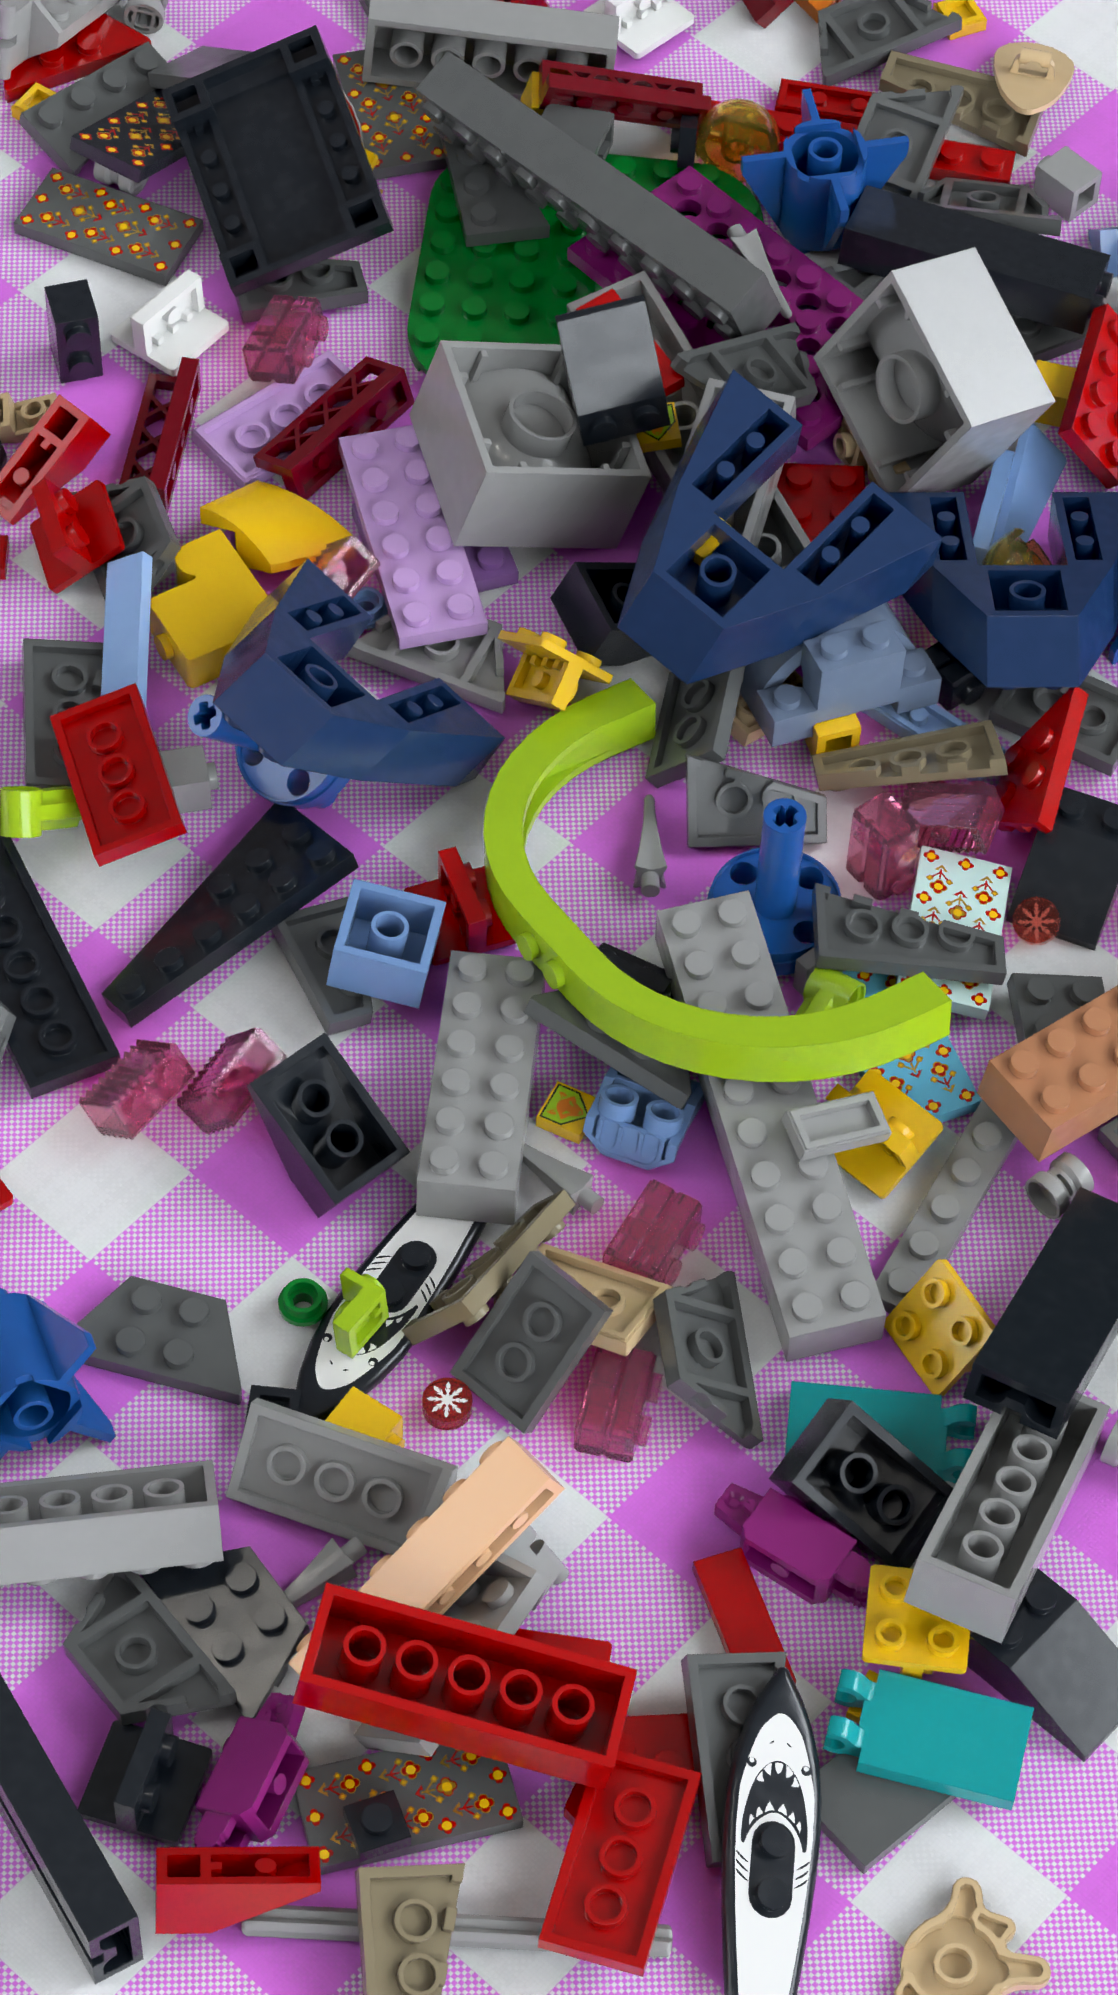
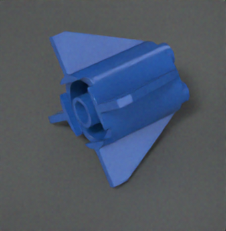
[740,88,909,254]
[0,1288,116,1460]

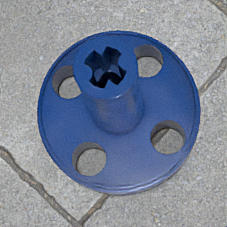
[187,694,350,809]
[707,798,841,976]

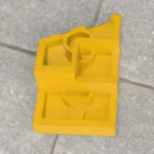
[200,480,360,574]

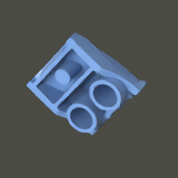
[583,1067,705,1170]

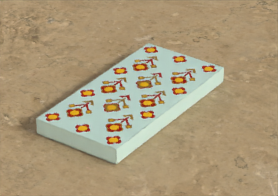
[895,845,1012,1020]

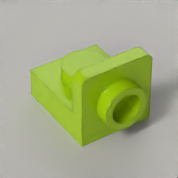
[332,1267,389,1359]

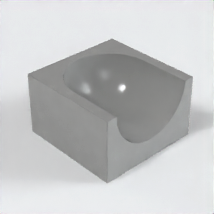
[813,247,1056,492]
[409,340,651,549]

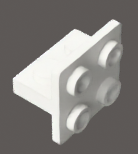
[583,0,694,59]
[111,269,229,376]

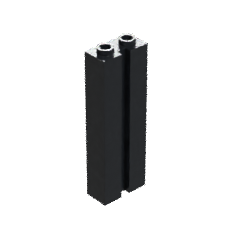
[837,185,1114,335]
[963,1187,1118,1440]
[0,1673,144,1985]

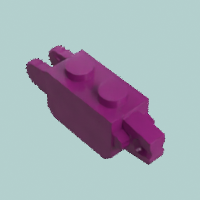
[714,1483,874,1609]
[193,1692,309,1847]

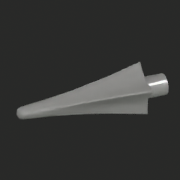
[727,224,792,319]
[633,795,667,897]
[522,1144,604,1215]
[284,1536,367,1608]

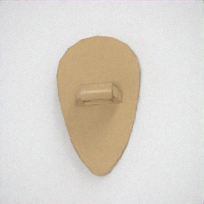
[993,42,1075,115]

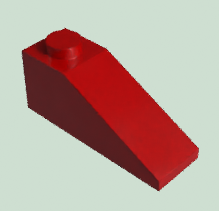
[0,394,111,525]
[155,1846,321,1934]

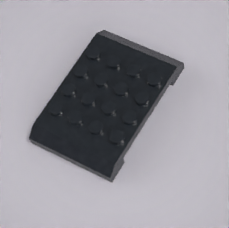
[161,25,394,297]

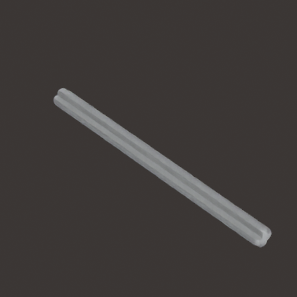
[241,1905,673,1957]

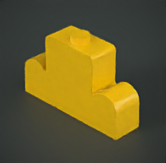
[150,529,268,688]

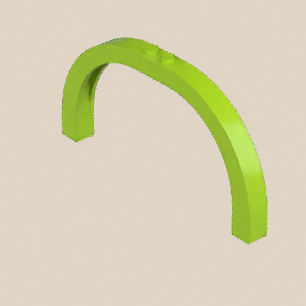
[483,678,952,1082]

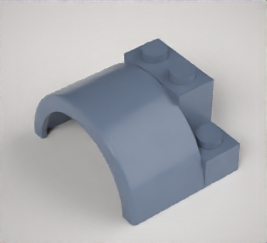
[740,602,942,747]

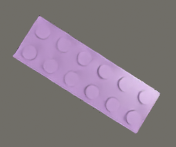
[339,425,488,650]

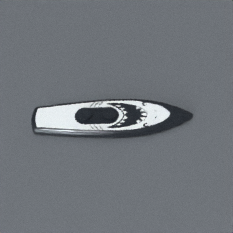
[296,1203,487,1421]
[721,1667,822,1995]

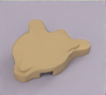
[894,1877,1051,1995]

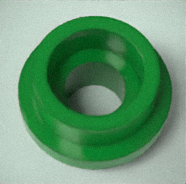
[278,1278,328,1327]

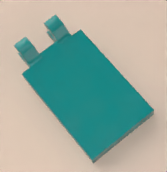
[785,1381,977,1484]
[823,1669,1034,1811]

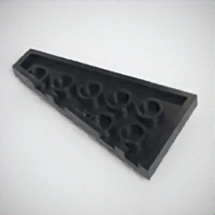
[102,803,359,1028]

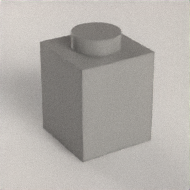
[1034,146,1103,222]
[160,745,219,814]

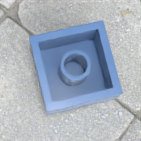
[326,879,446,1009]

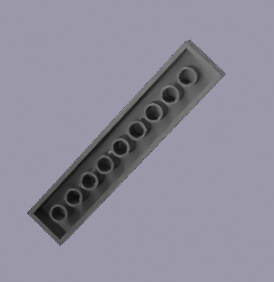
[415,51,782,340]

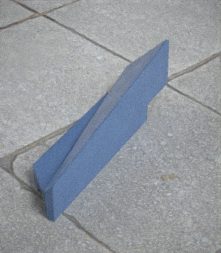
[973,423,1067,565]

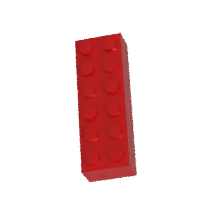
[292,1582,637,1790]

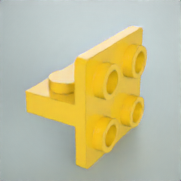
[497,627,613,711]
[826,1069,944,1199]
[884,1259,995,1396]
[862,1564,970,1679]

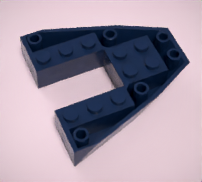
[617,369,942,684]
[887,492,1118,690]
[213,559,505,787]

